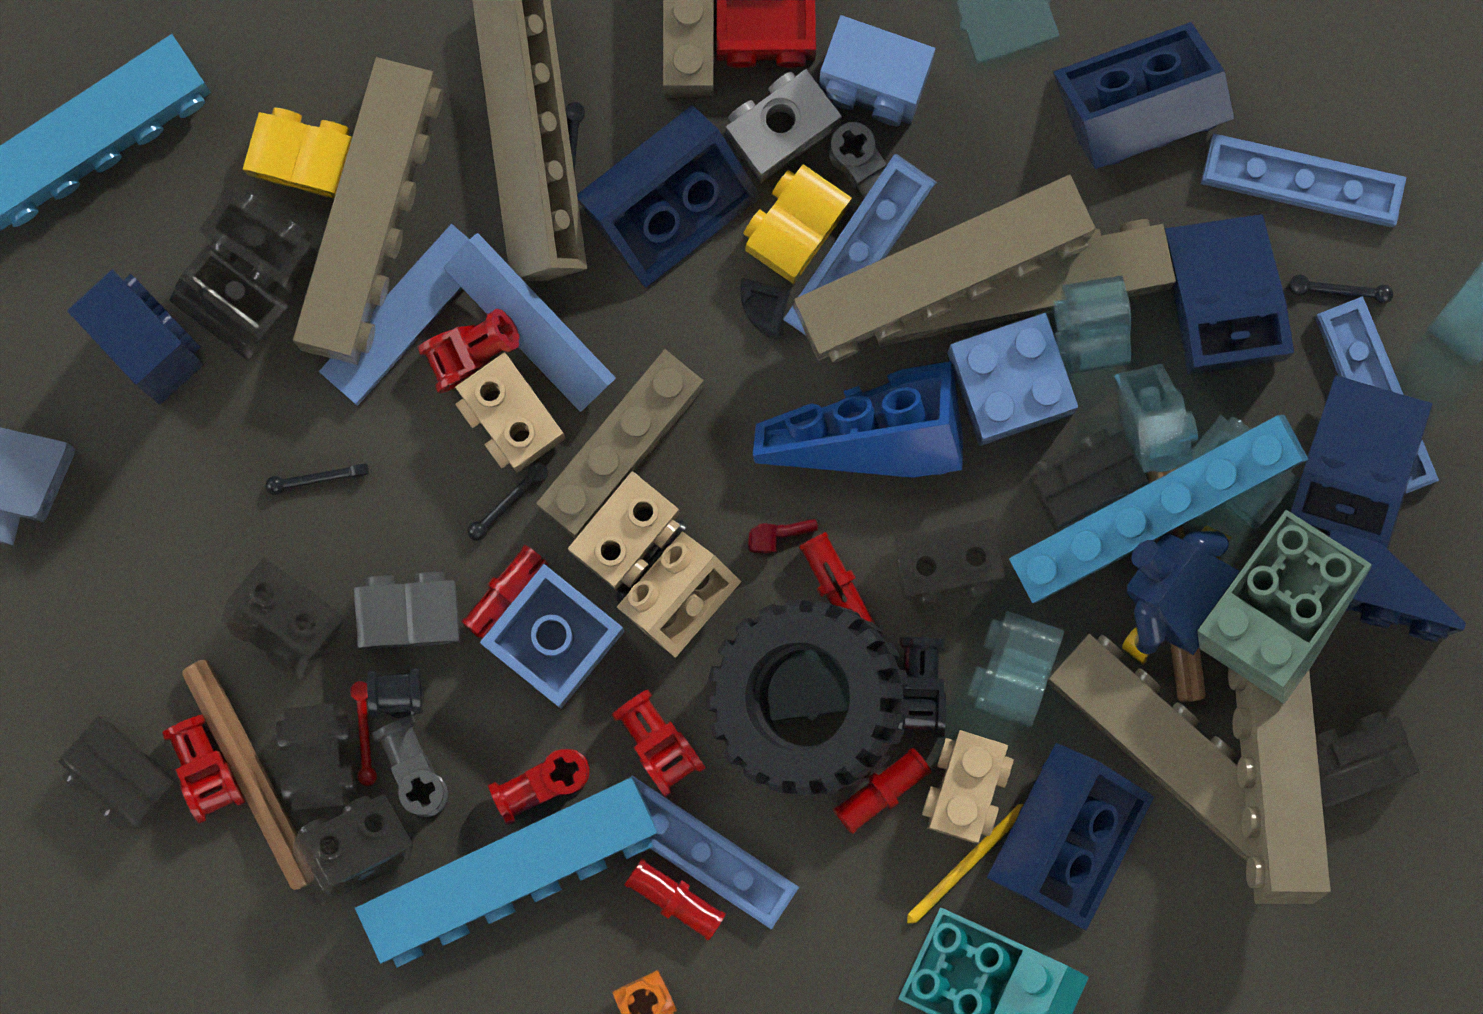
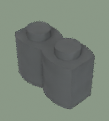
[354,572,460,650]

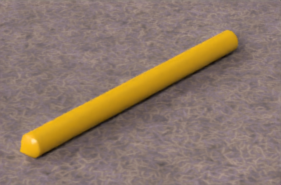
[907,804,1024,924]

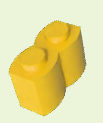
[243,108,352,199]
[743,164,852,284]

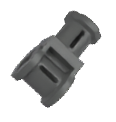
[828,122,887,199]
[372,715,449,817]

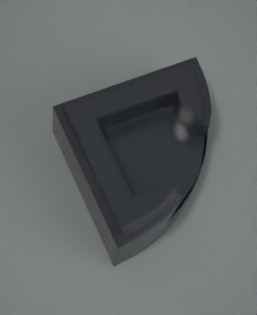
[740,278,790,340]

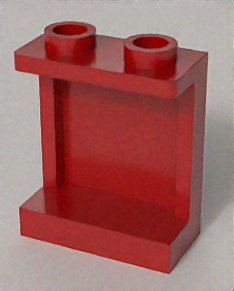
[717,0,816,68]

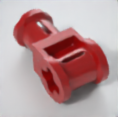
[417,309,520,394]
[611,689,706,797]
[161,714,245,824]
[488,749,590,826]

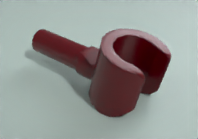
[748,519,818,553]

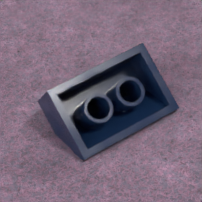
[1053,22,1234,169]
[577,105,761,288]
[987,743,1155,931]

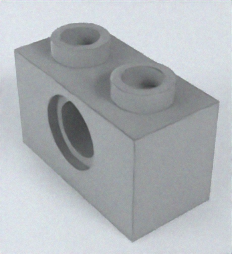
[726,69,842,183]

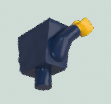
[1122,525,1241,665]

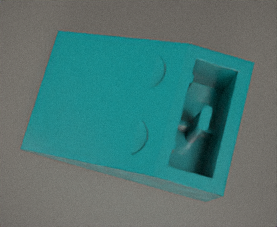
[898,907,1089,1014]

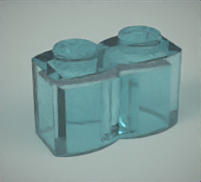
[1053,275,1131,375]
[967,611,1064,728]

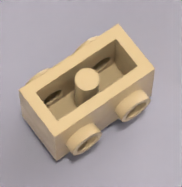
[455,352,566,473]
[568,471,680,591]
[617,531,741,658]
[922,730,1014,843]

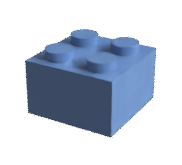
[819,15,936,127]
[947,313,1078,446]
[480,564,625,709]

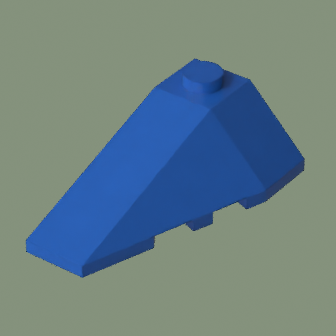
[753,361,963,478]

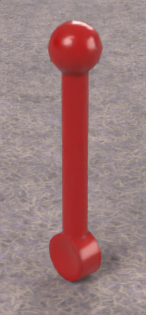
[350,681,377,786]

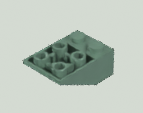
[1197,510,1372,704]

